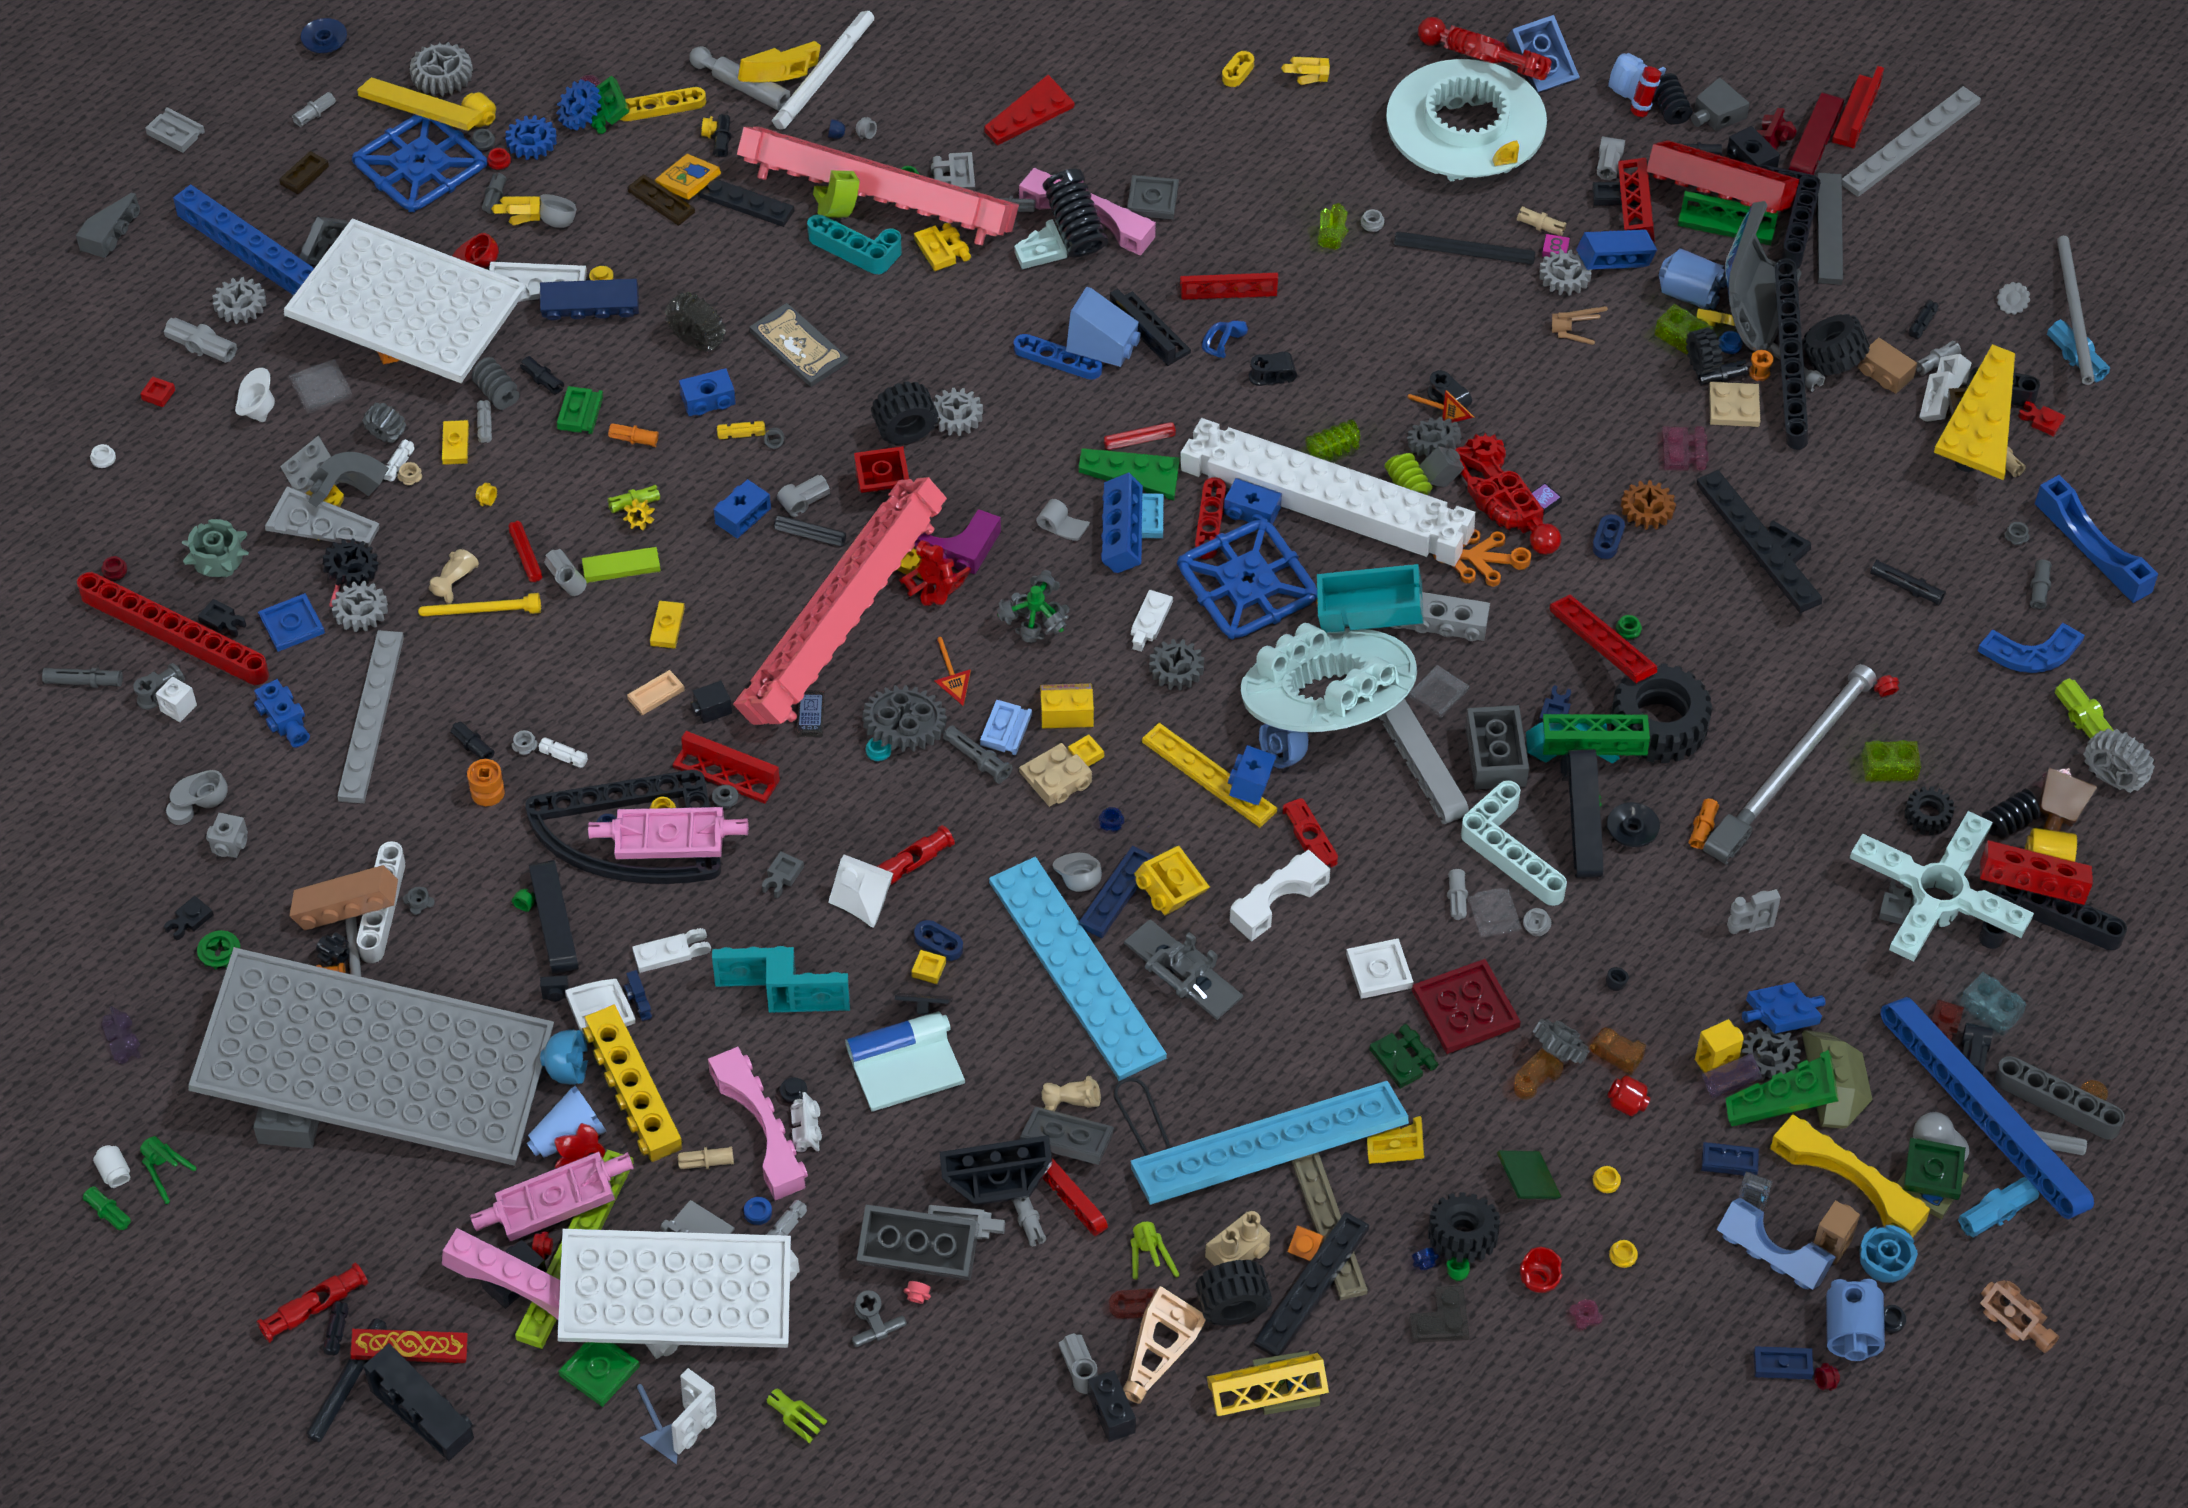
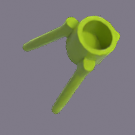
[1130,1222,1179,1279]

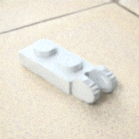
[632,928,711,973]

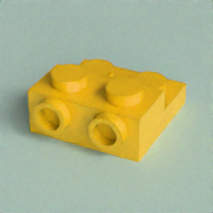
[1134,846,1210,915]

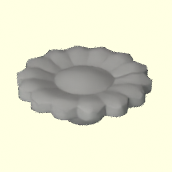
[1997,282,2030,315]

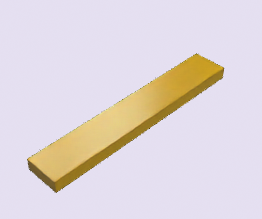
[357,77,482,131]
[1142,723,1277,828]

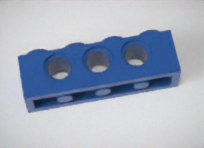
[1101,473,1143,573]

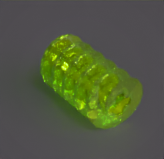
[1305,419,1360,460]

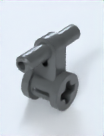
[852,1290,907,1347]

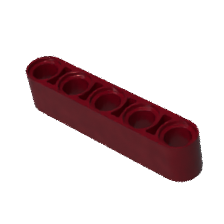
[1789,92,1844,175]

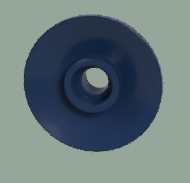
[301,18,347,53]

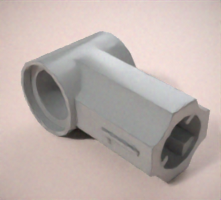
[1597,136,1625,181]
[777,475,830,517]
[544,549,587,596]
[1059,1333,1098,1394]

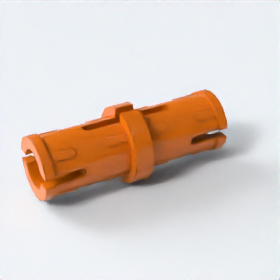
[1688,798,1719,849]

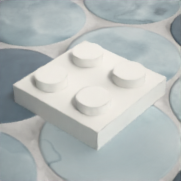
[1346,939,1413,999]

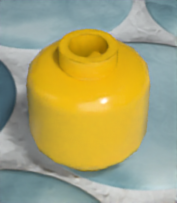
[461,92,496,127]

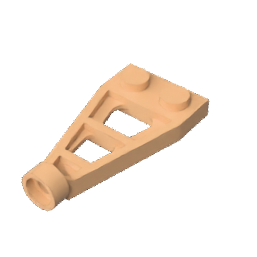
[1123,1286,1206,1404]

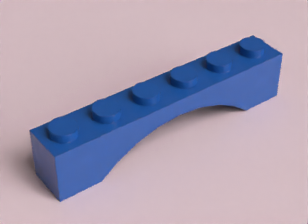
[2035,475,2158,603]

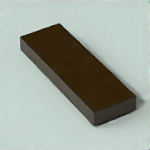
[627,174,695,226]

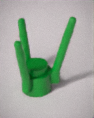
[140,1136,196,1204]

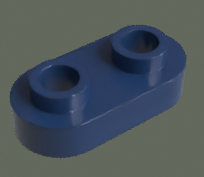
[1592,514,1625,559]
[914,920,963,961]

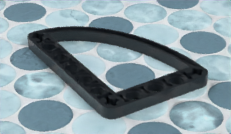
[525,770,721,884]

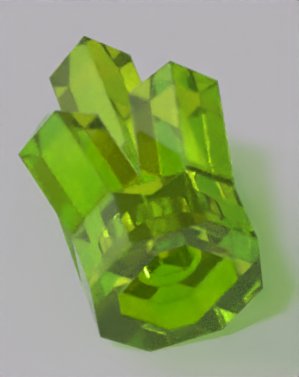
[1318,203,1349,249]

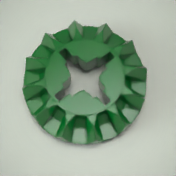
[197,931,240,970]

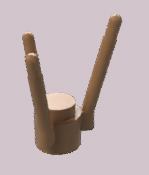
[1552,306,1608,345]

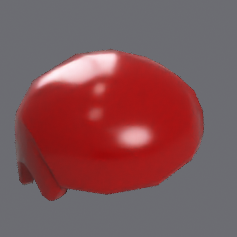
[1520,1246,1563,1293]

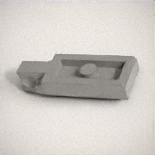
[928,1205,1005,1239]

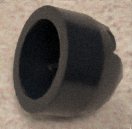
[1606,967,1629,991]

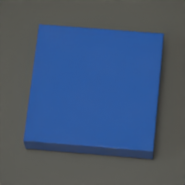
[258,593,325,652]

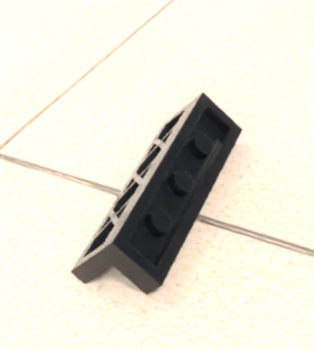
[1110,288,1191,366]

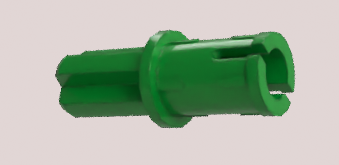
[83,1186,131,1231]

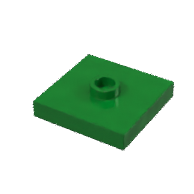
[558,1342,640,1407]

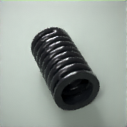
[1042,169,1108,258]

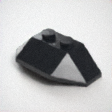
[940,1135,1052,1205]

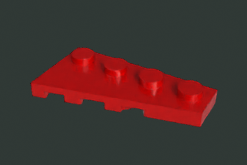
[984,75,1074,146]

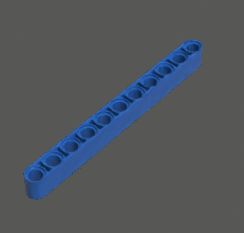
[1880,997,2094,1219]

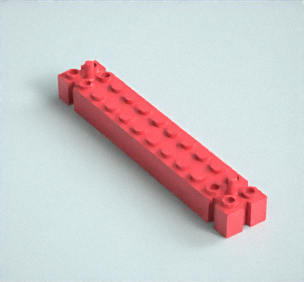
[737,127,1019,245]
[733,477,947,725]

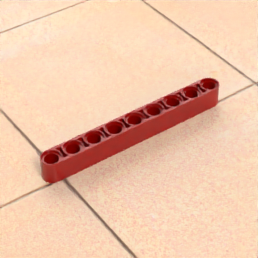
[77,572,269,685]

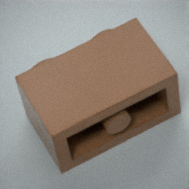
[1858,338,1917,394]

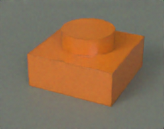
[1287,1226,1325,1261]

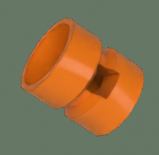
[467,759,505,807]

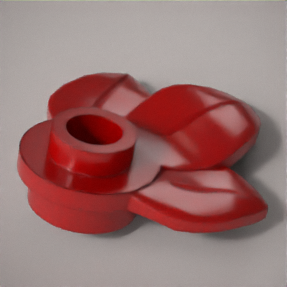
[554,1123,606,1169]

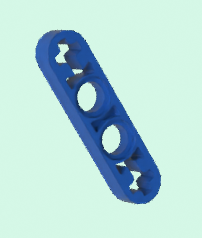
[1014,334,1102,380]

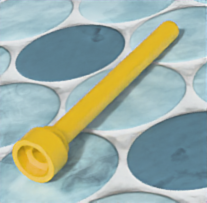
[418,593,541,616]

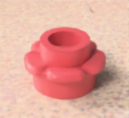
[904,1281,931,1304]

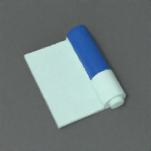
[845,1011,965,1112]

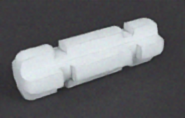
[383,439,414,482]
[538,737,588,768]

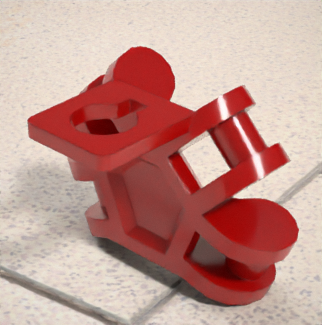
[899,540,971,606]

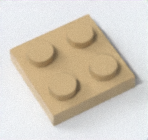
[1709,382,1760,427]

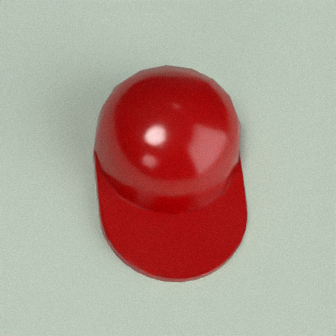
[452,233,499,269]

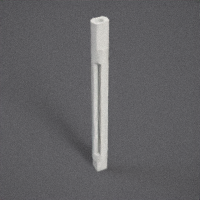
[772,11,874,129]

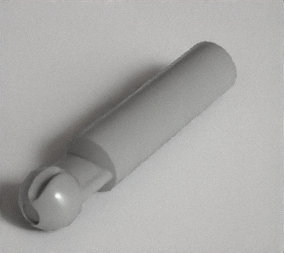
[689,46,790,111]

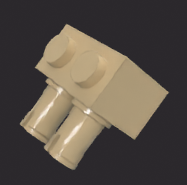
[1205,1211,1270,1266]

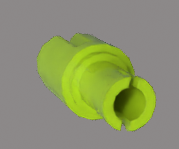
[767,1389,827,1443]

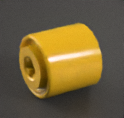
[2024,828,2077,862]

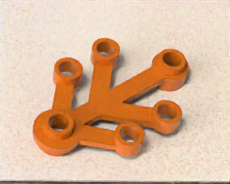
[1433,529,1531,586]

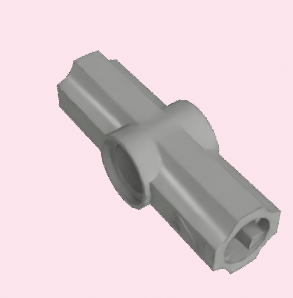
[164,317,237,363]

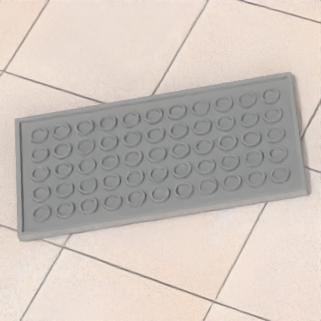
[189,947,554,1166]

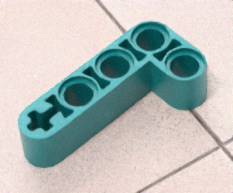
[807,215,902,274]

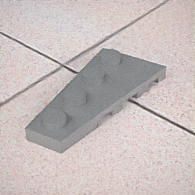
[265,487,379,548]

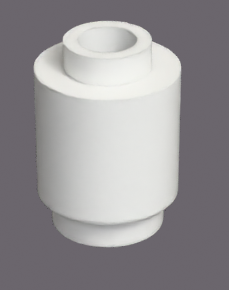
[93,1145,130,1188]

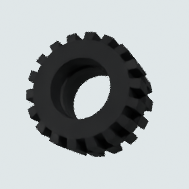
[1802,314,1870,375]
[871,381,939,446]
[1195,1260,1272,1326]

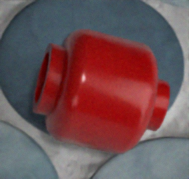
[1607,1076,1650,1116]

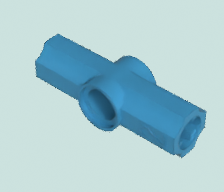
[2047,319,2110,383]
[1958,1177,2039,1238]

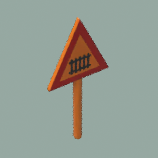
[1407,390,1474,423]
[935,637,971,706]

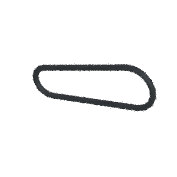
[1113,1078,1171,1156]

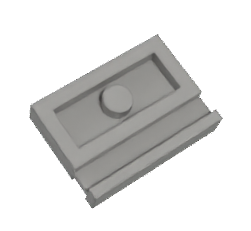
[145,107,205,153]

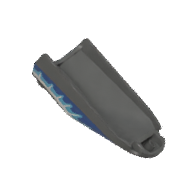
[1725,201,1802,351]

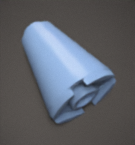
[527,1086,606,1158]

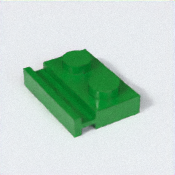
[557,386,603,434]

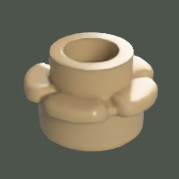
[398,462,422,485]

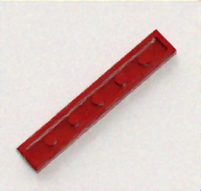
[1549,594,1657,683]

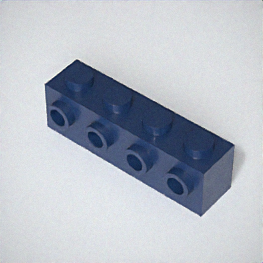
[540,279,639,320]

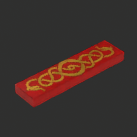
[351,1329,468,1363]

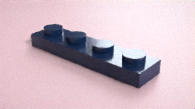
[1079,846,1155,938]

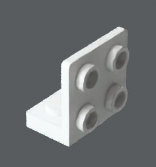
[672,1368,717,1454]

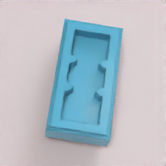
[1142,494,1163,538]

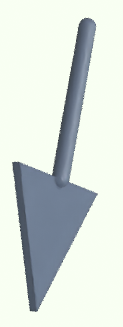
[637,1384,677,1464]

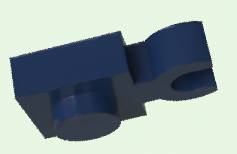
[1539,685,1571,723]
[624,970,652,1021]

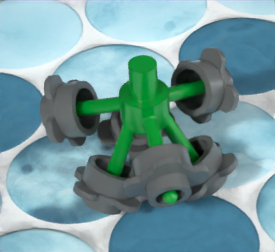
[997,570,1069,643]

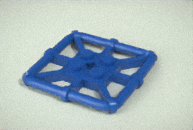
[352,114,487,213]
[1177,518,1318,640]

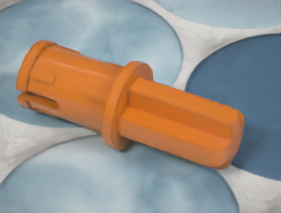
[608,423,659,447]

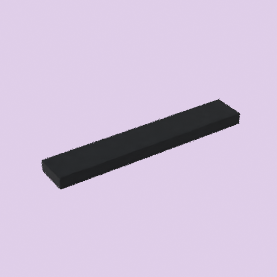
[1254,1212,1369,1357]

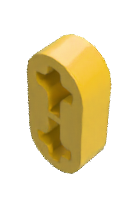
[1222,51,1254,87]

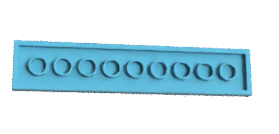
[989,857,1167,1081]
[1130,1081,1409,1205]

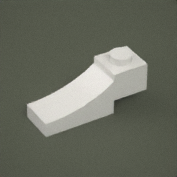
[1919,354,1971,422]

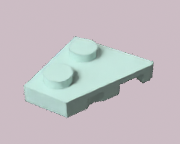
[1014,219,1067,269]

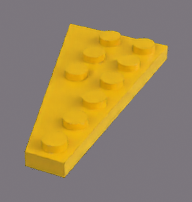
[1934,344,2015,480]

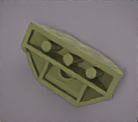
[1802,1030,1872,1129]

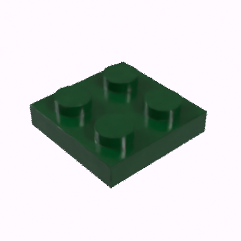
[1903,1137,1966,1200]

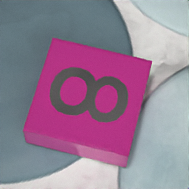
[1542,234,1570,257]

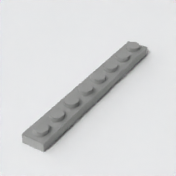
[1842,86,1981,197]
[337,630,404,803]

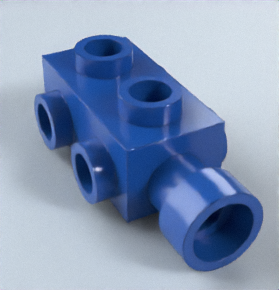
[254,679,310,748]

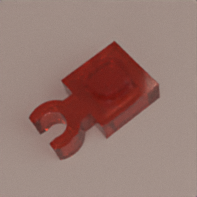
[1932,1000,1964,1041]

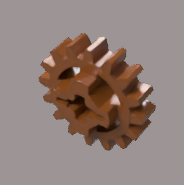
[1621,480,1676,530]

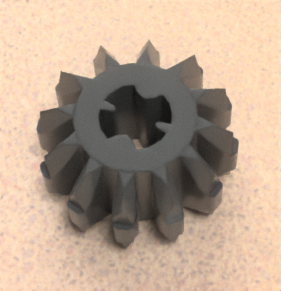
[362,402,406,443]

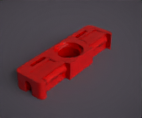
[1282,798,1338,867]

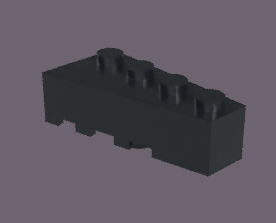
[363,1343,474,1461]

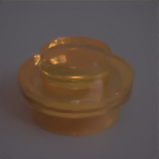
[2080,1080,2108,1101]

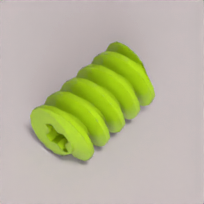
[1385,453,1432,496]

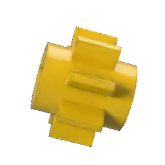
[623,498,655,530]

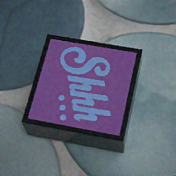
[1531,483,1562,515]

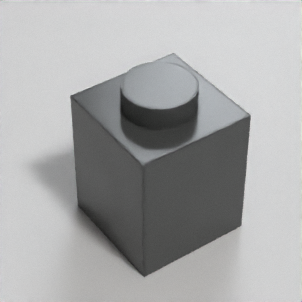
[1419,446,1464,487]

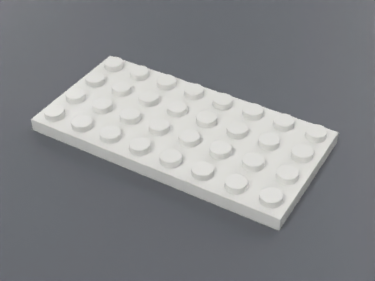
[558,1229,791,1348]

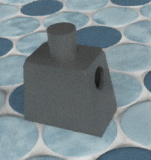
[1691,78,1750,131]

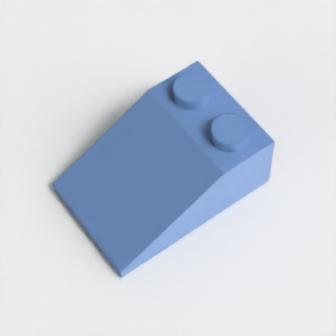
[1506,15,1580,93]

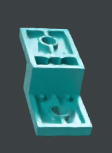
[712,946,850,1013]

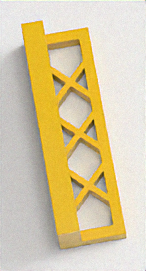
[1207,1353,1329,1416]

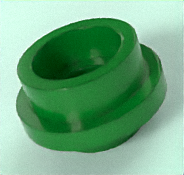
[1616,615,1642,639]

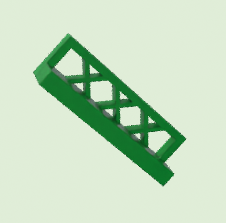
[1678,191,1779,246]
[1542,714,1650,755]

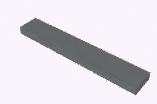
[1817,173,1843,285]

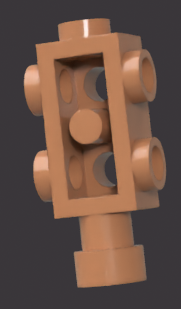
[1980,1280,2059,1353]

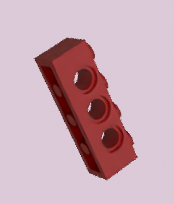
[1980,840,2093,905]

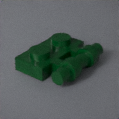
[1369,1024,1439,1089]

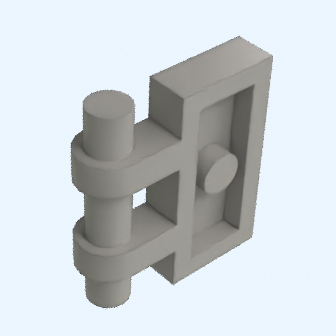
[931,152,975,191]
[1727,889,1781,934]

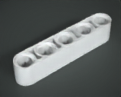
[357,841,405,963]

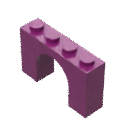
[914,509,1001,574]

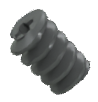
[471,357,520,410]

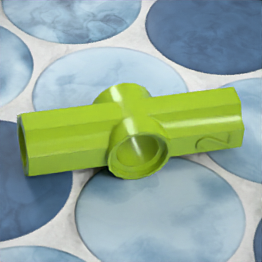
[2055,678,2114,739]

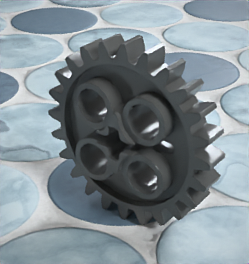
[862,685,947,752]

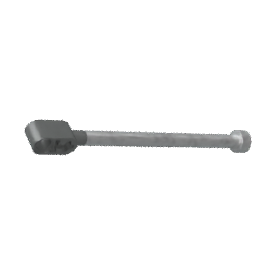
[1703,664,1877,865]

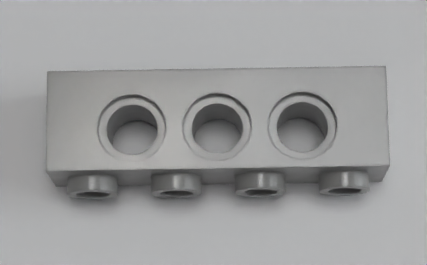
[1391,592,1490,641]

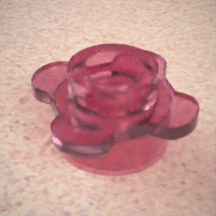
[1570,1299,1603,1329]

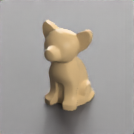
[429,549,479,604]
[1042,1076,1101,1111]

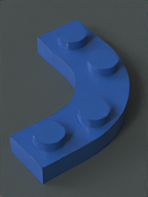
[1978,623,2085,673]

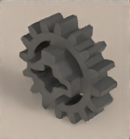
[1407,417,1462,458]
[1149,639,1204,690]
[1533,1019,1590,1064]
[1740,1026,1801,1081]

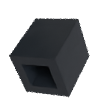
[690,681,732,724]

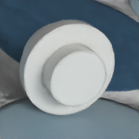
[90,444,116,468]

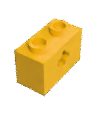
[1695,1019,1744,1080]

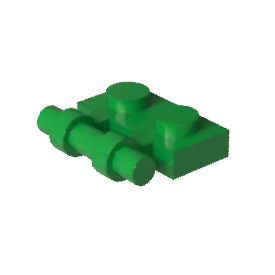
[591,76,630,134]

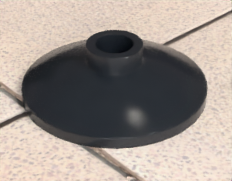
[1607,802,1660,847]

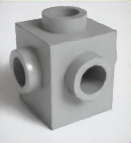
[206,813,248,858]

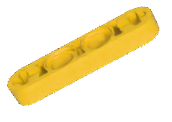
[621,87,706,121]

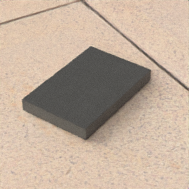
[1020,1107,1114,1165]

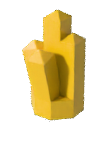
[1281,57,1330,85]
[491,196,540,225]

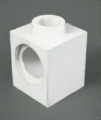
[155,676,197,722]

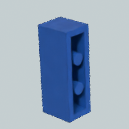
[1576,230,1657,270]

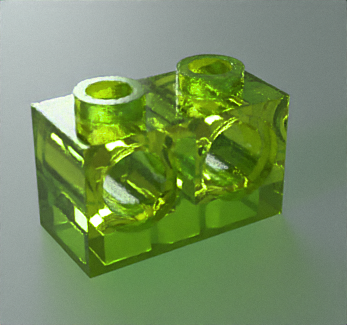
[1655,304,1713,355]
[1862,740,1921,781]

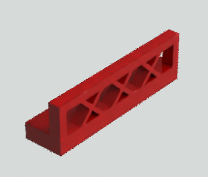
[1832,66,1884,148]
[1618,157,1655,242]
[1180,273,1278,300]
[673,731,780,804]

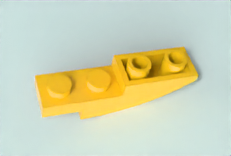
[738,41,821,82]

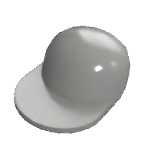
[540,194,577,228]
[170,770,228,809]
[1053,853,1102,892]
[1913,1112,1969,1162]

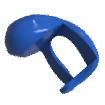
[1202,321,1248,358]

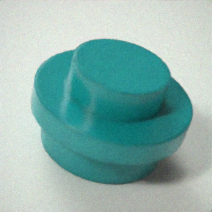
[865,738,892,761]

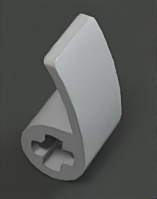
[1036,499,1090,541]

